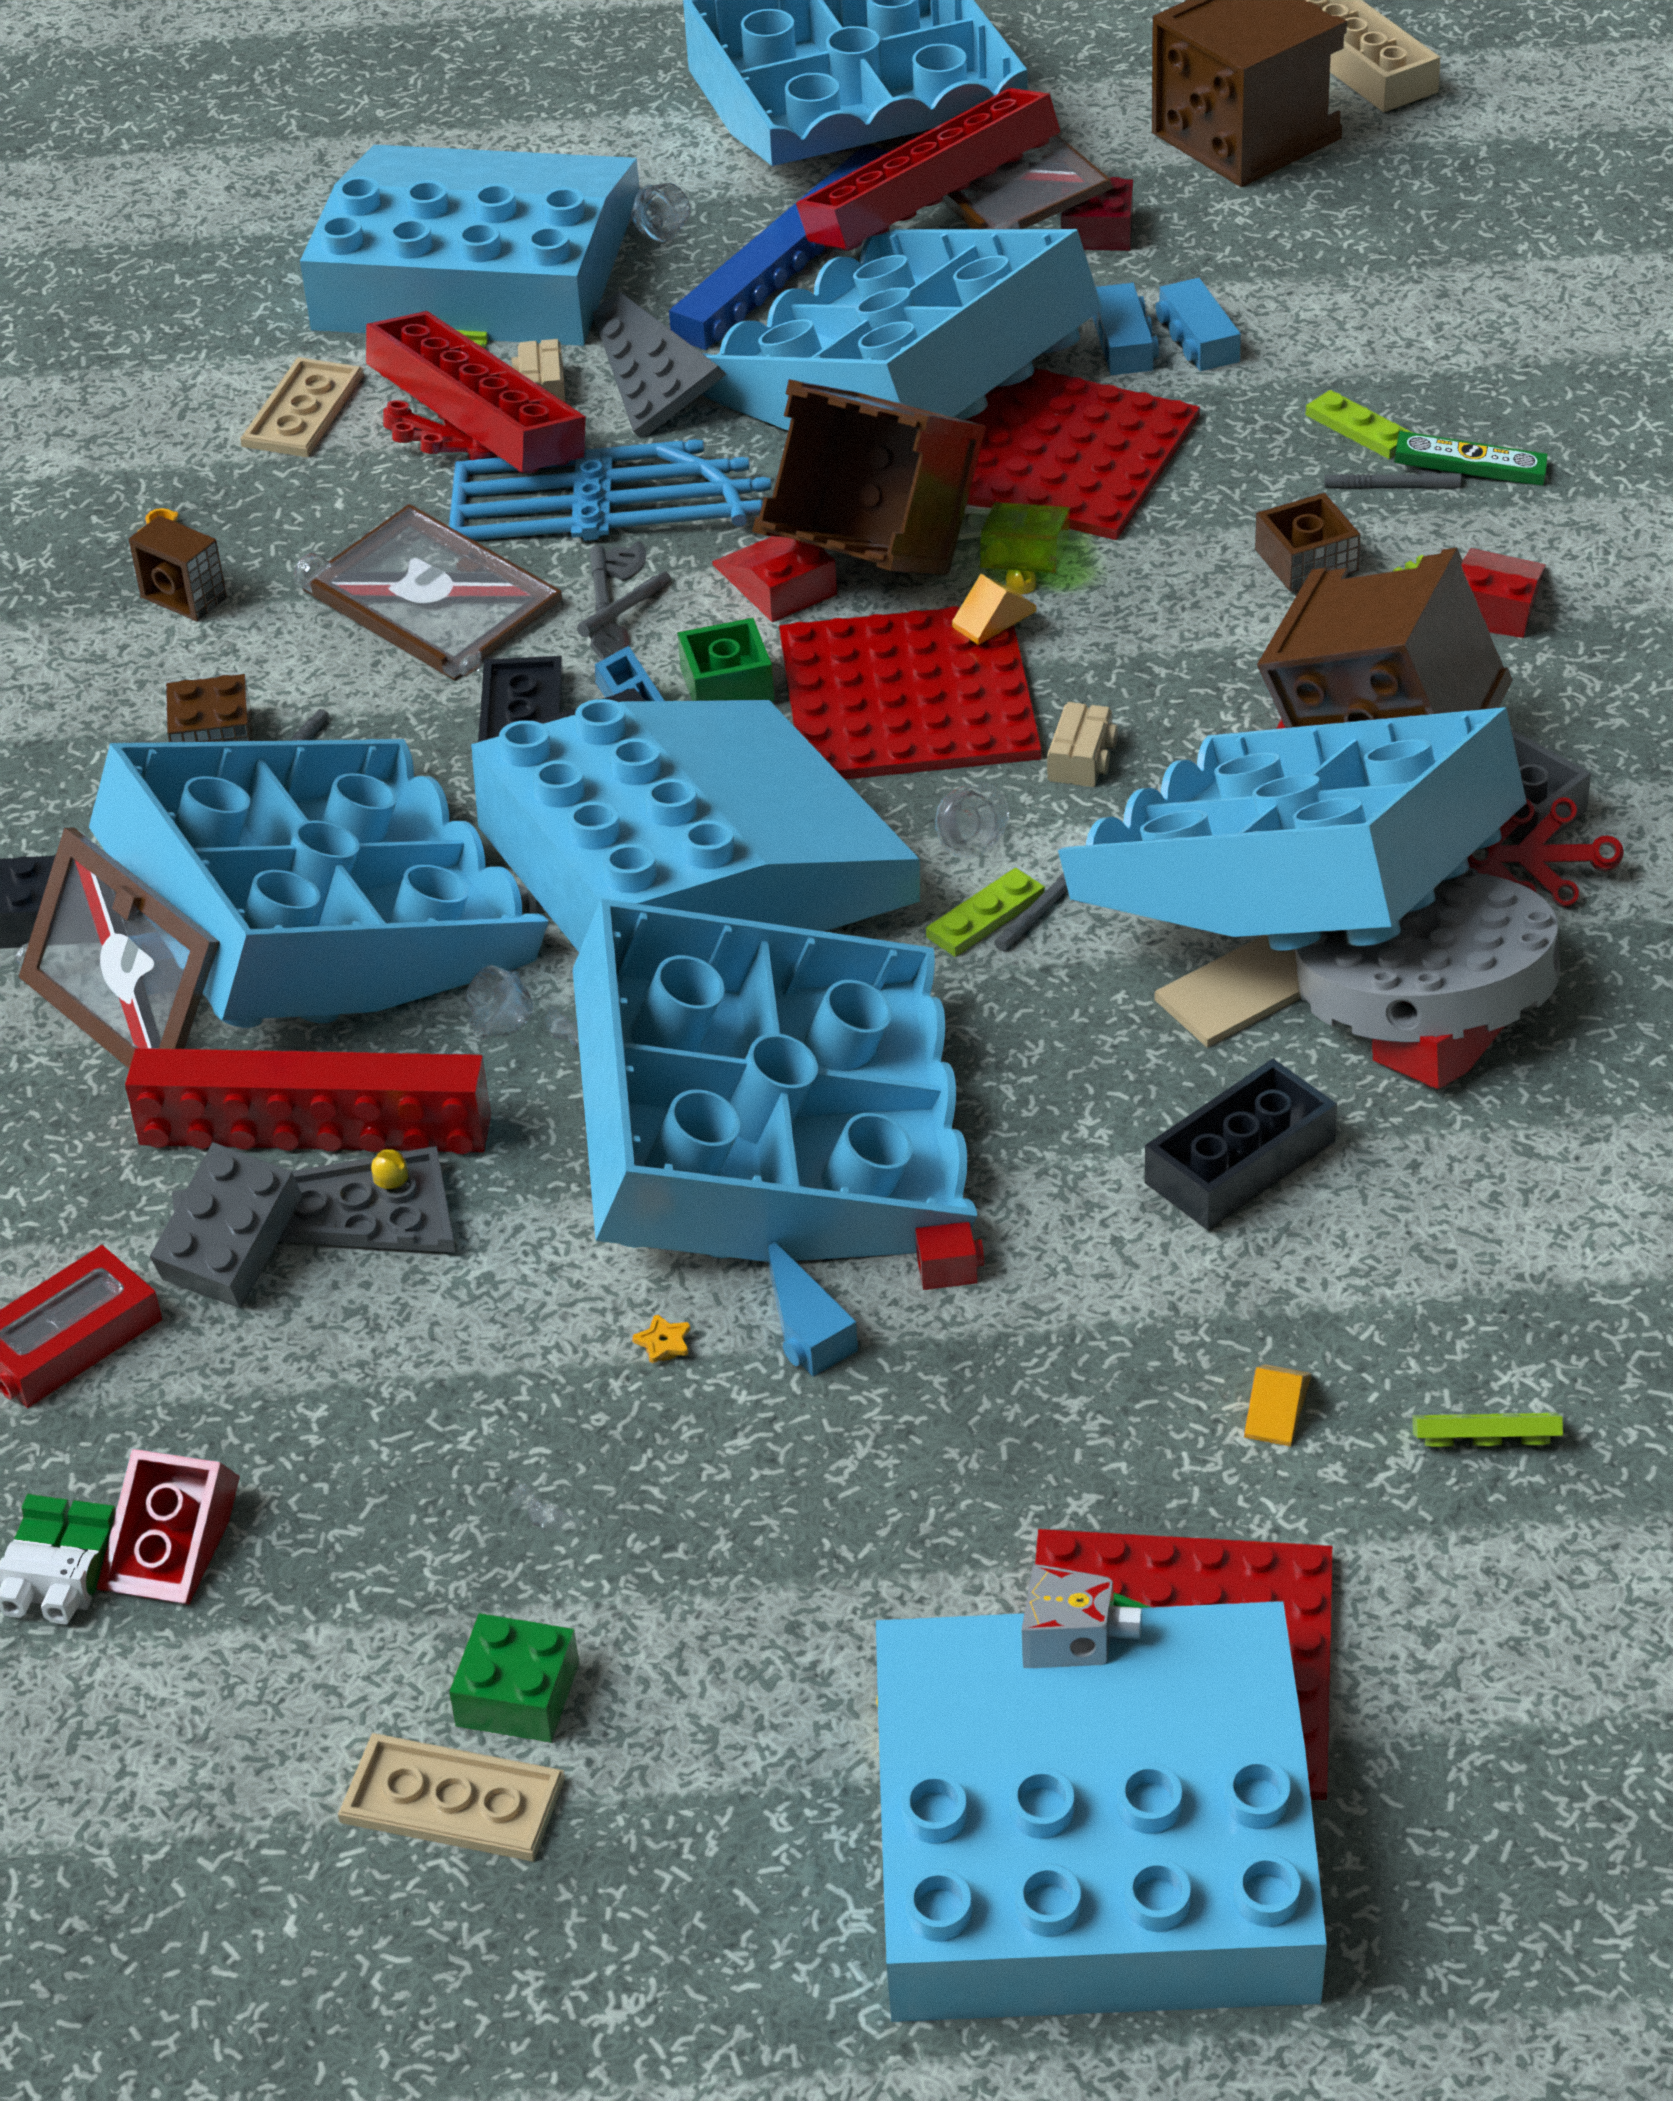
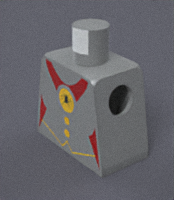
[1021,1564,1142,1668]

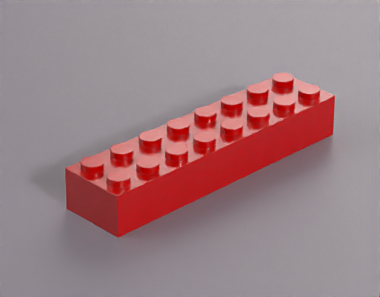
[796,88,1061,251]
[366,311,586,473]
[125,1048,491,1154]

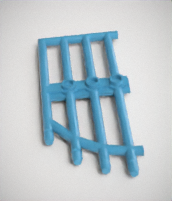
[449,439,772,541]

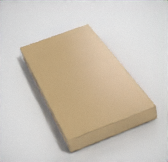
[240,357,364,457]
[1155,935,1301,1048]
[338,1733,565,1862]

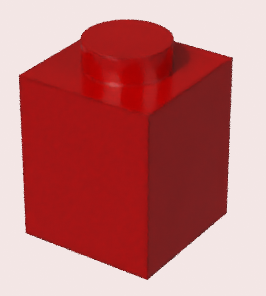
[915,1222,985,1290]

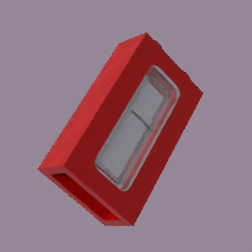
[0,1245,163,1408]

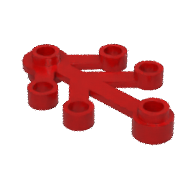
[383,400,497,460]
[1467,797,1624,907]

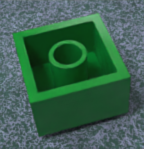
[677,618,775,702]
[449,1613,579,1743]

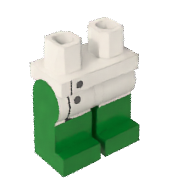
[0,1494,116,1625]

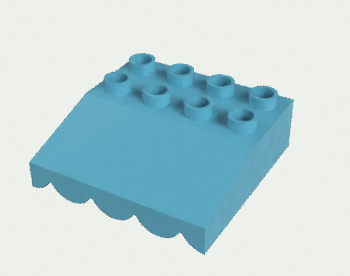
[683,0,1028,166]
[300,145,640,346]
[701,229,1102,430]
[471,699,920,952]
[1058,707,1527,951]
[89,739,549,1028]
[573,898,977,1262]
[876,1601,1327,2022]

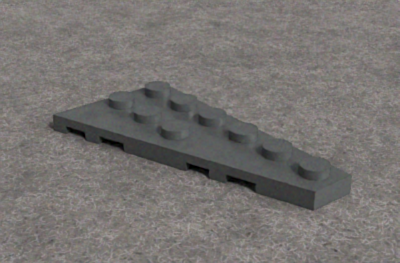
[593,291,727,438]
[172,1146,456,1253]

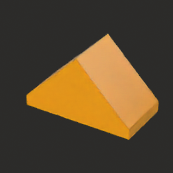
[952,574,1036,645]
[1244,1364,1311,1447]

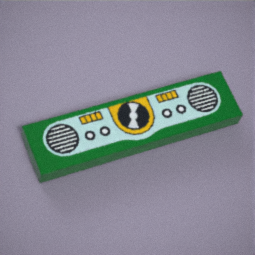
[1394,431,1548,486]

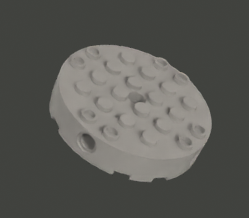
[1295,868,1560,1042]

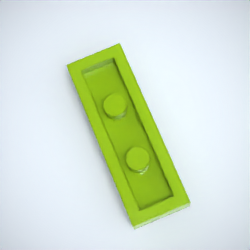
[1305,390,1413,459]
[926,867,1045,957]
[1412,1412,1563,1447]

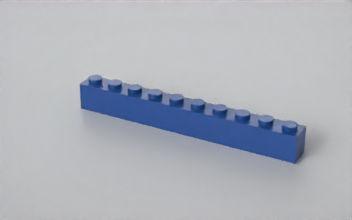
[669,144,889,350]

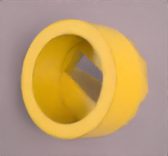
[1005,563,1036,595]
[371,1149,408,1189]

